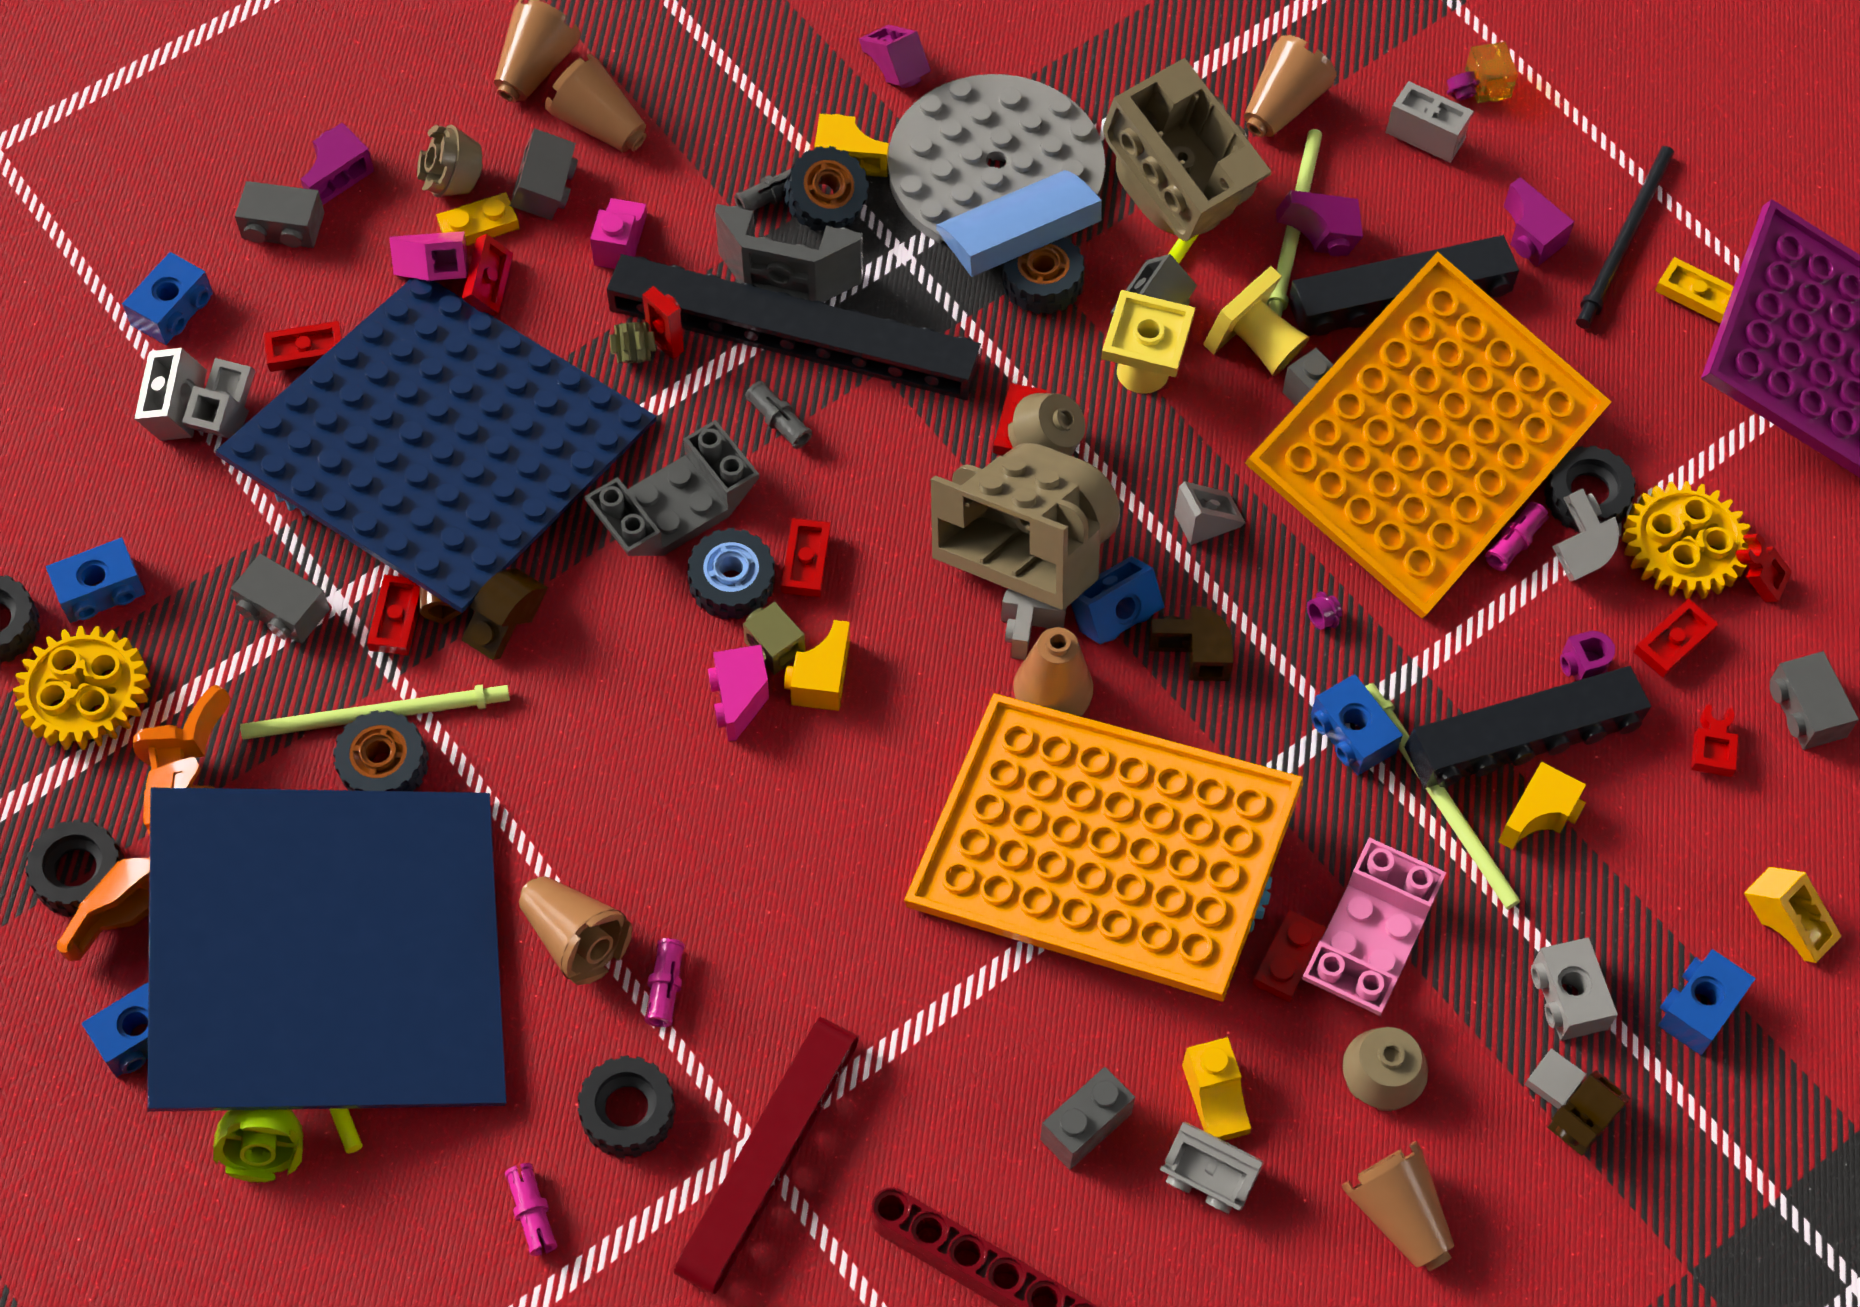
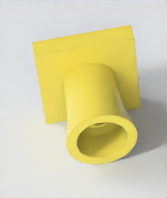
[1203,266,1310,376]
[1101,290,1195,394]

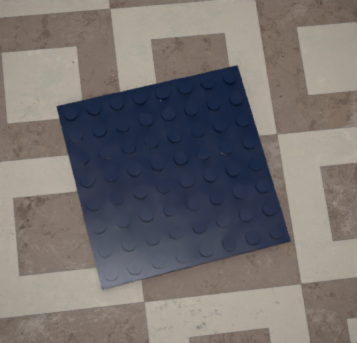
[215,278,657,613]
[147,787,506,1112]

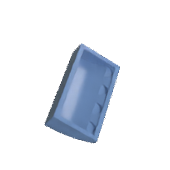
[936,170,1102,277]

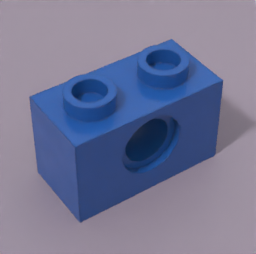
[122,252,213,345]
[46,537,146,623]
[1071,556,1165,645]
[1311,674,1403,776]
[1658,949,1756,1055]
[81,982,148,1078]

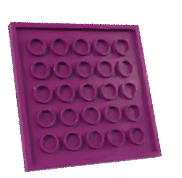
[1701,199,1860,477]

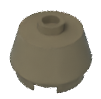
[417,125,482,197]
[1008,393,1086,456]
[1343,1027,1428,1111]

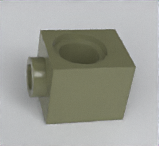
[743,602,805,675]

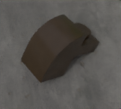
[462,568,548,660]
[1149,605,1233,681]
[1547,1070,1631,1156]

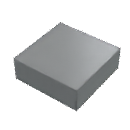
[1524,1049,1587,1109]

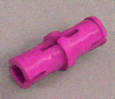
[1485,502,1549,571]
[645,938,685,1027]
[505,1163,558,1256]

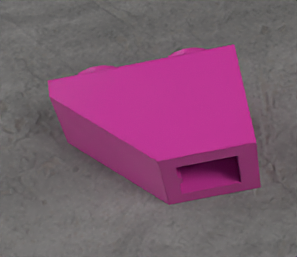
[389,231,469,281]
[708,645,769,741]

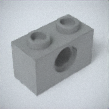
[134,348,207,441]
[1531,937,1618,1041]

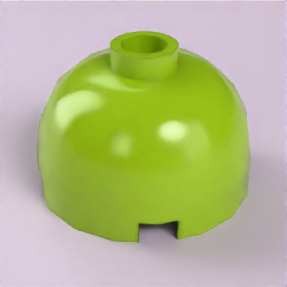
[213,1109,303,1182]

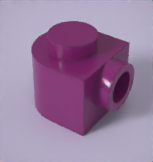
[1560,631,1615,681]

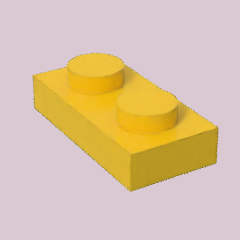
[436,192,519,246]
[1655,257,1734,324]

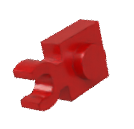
[1735,534,1792,602]
[1691,704,1738,777]

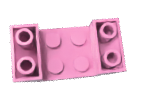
[1302,837,1447,1016]

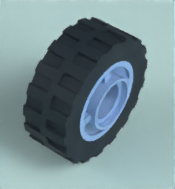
[688,528,775,620]

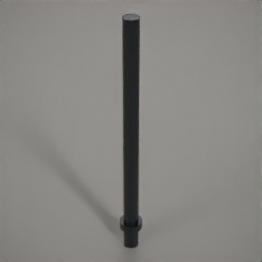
[1576,146,1674,329]

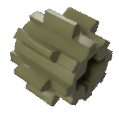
[609,322,656,363]

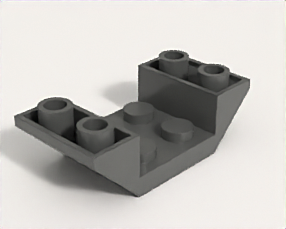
[715,204,863,302]
[585,420,759,556]

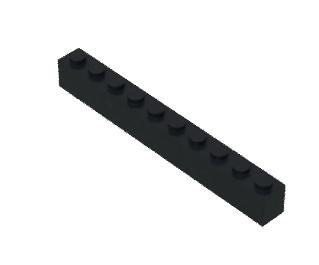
[607,254,981,401]

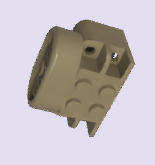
[1103,58,1272,241]
[931,443,1120,610]

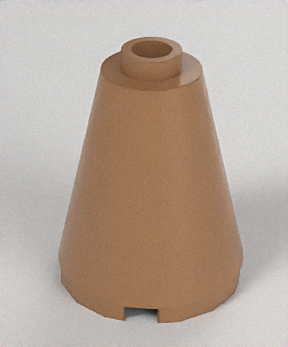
[494,0,581,103]
[1244,35,1337,137]
[545,54,646,152]
[1013,627,1093,716]
[519,876,632,985]
[1341,1141,1454,1271]

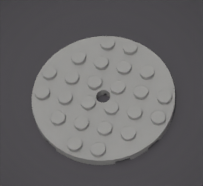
[888,74,1105,244]

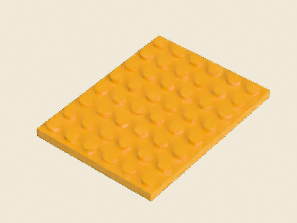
[1245,252,1612,619]
[904,693,1303,1002]

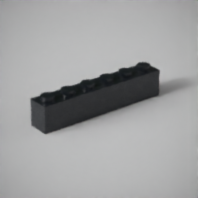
[1288,235,1519,336]
[1404,666,1652,788]

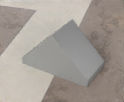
[1174,481,1245,545]

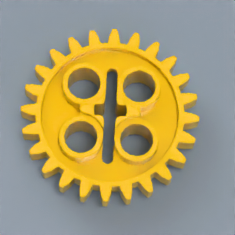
[1622,481,1750,599]
[13,626,150,750]

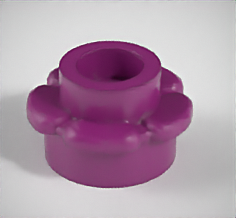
[1446,71,1481,101]
[1307,591,1342,630]

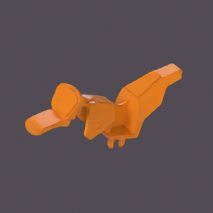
[56,685,230,961]

